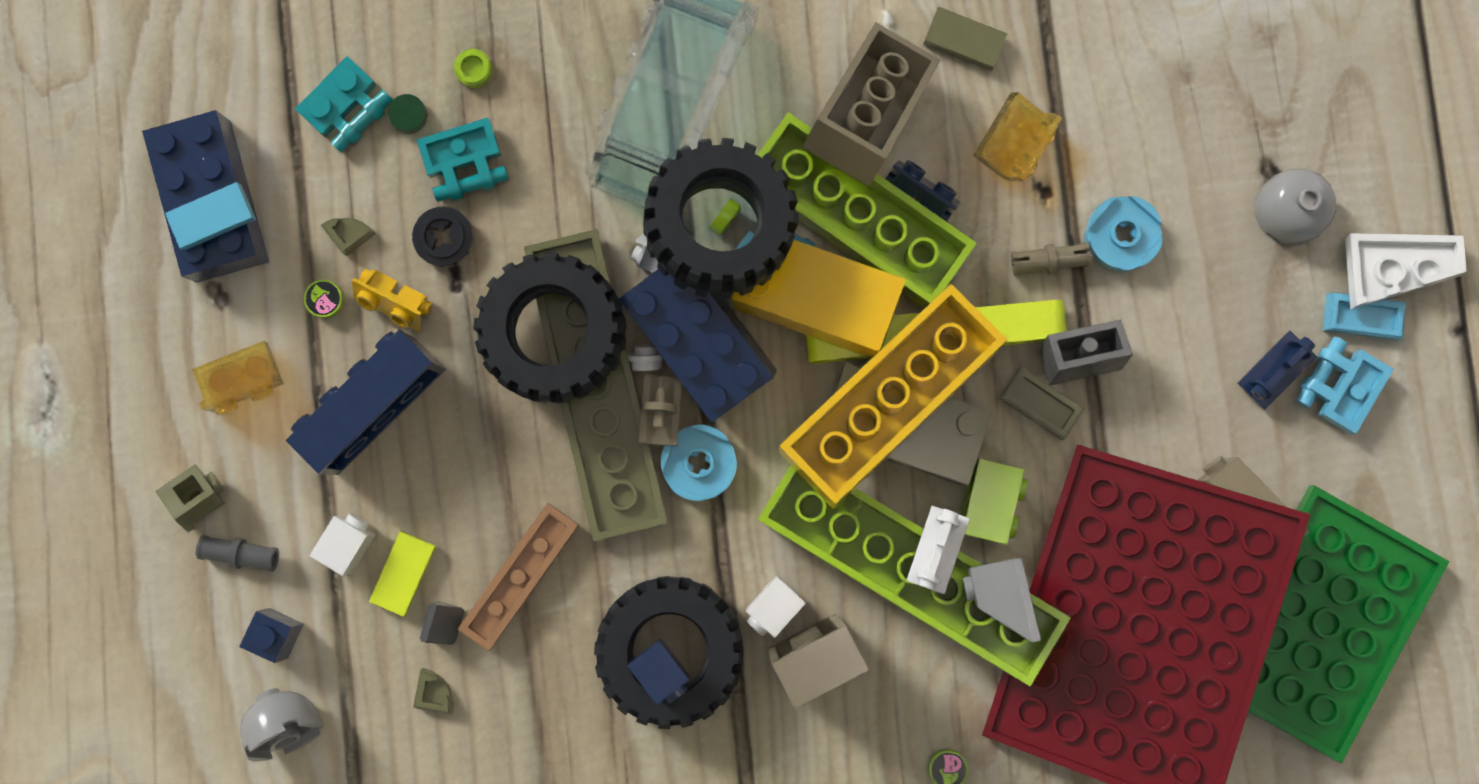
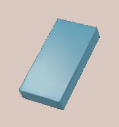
[165,182,256,251]
[1323,292,1406,340]

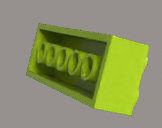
[758,112,977,309]

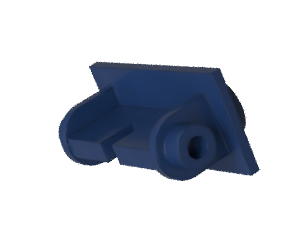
[885,160,960,222]
[1237,330,1317,410]

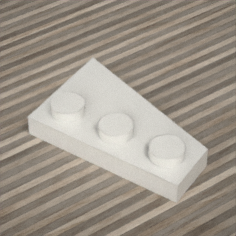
[1345,233,1467,310]

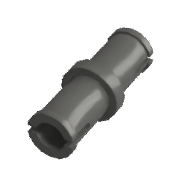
[196,535,280,572]

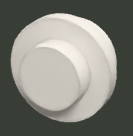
[627,344,663,371]

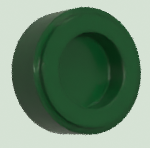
[388,94,428,134]

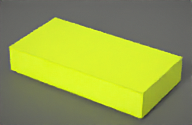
[369,531,437,617]

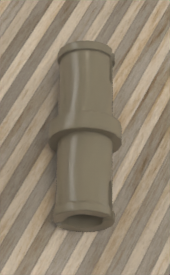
[1011,243,1091,276]

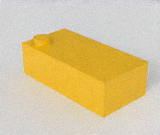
[731,240,906,358]

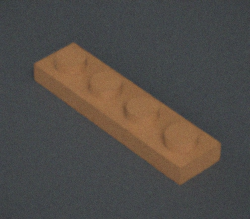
[458,503,579,652]

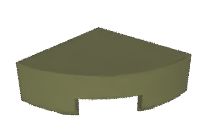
[321,218,376,256]
[413,668,454,714]

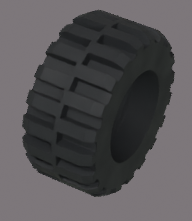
[643,138,799,299]
[473,252,627,404]
[594,576,744,729]

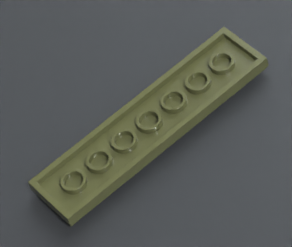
[524,229,668,542]

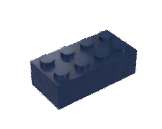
[142,110,269,283]
[619,269,777,422]
[285,330,446,475]

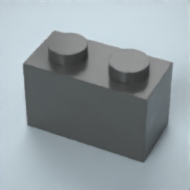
[1039,319,1133,386]

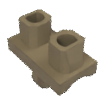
[638,374,682,447]

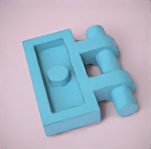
[1296,337,1394,434]

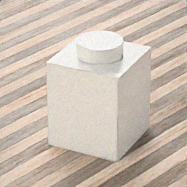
[310,513,375,576]
[746,575,806,638]

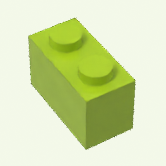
[961,459,1027,545]

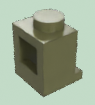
[155,464,225,533]

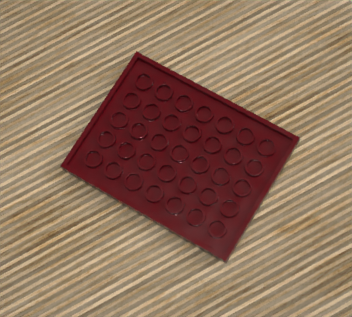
[982,444,1310,784]

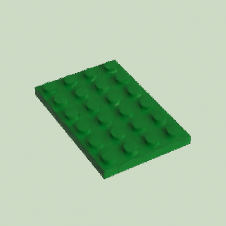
[1249,485,1450,764]

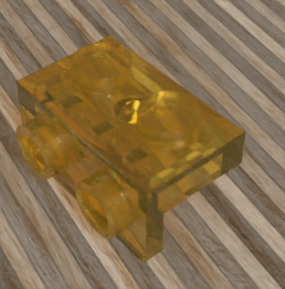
[973,92,1062,182]
[192,341,284,415]

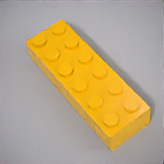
[779,284,1008,509]

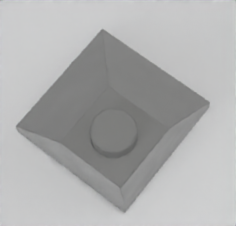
[962,558,1041,642]

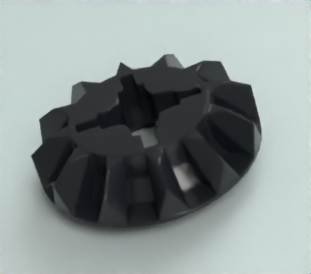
[412,206,474,267]

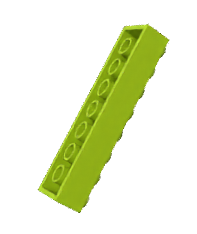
[758,465,1071,686]

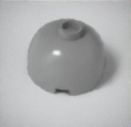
[1255,169,1336,245]
[240,688,323,762]

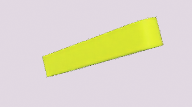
[806,300,1067,364]

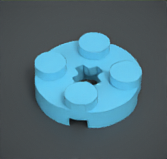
[1084,196,1163,273]
[661,425,737,501]

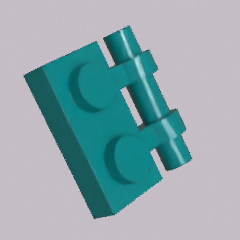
[295,56,393,153]
[417,117,509,202]

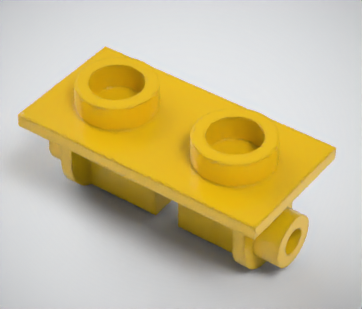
[352,269,433,332]

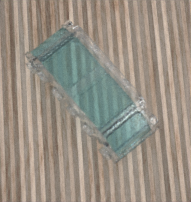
[586,0,759,208]

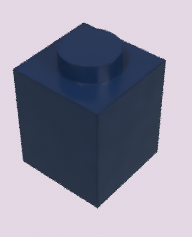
[239,608,304,663]
[627,638,690,705]

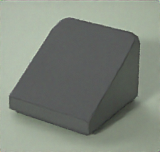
[420,601,464,645]

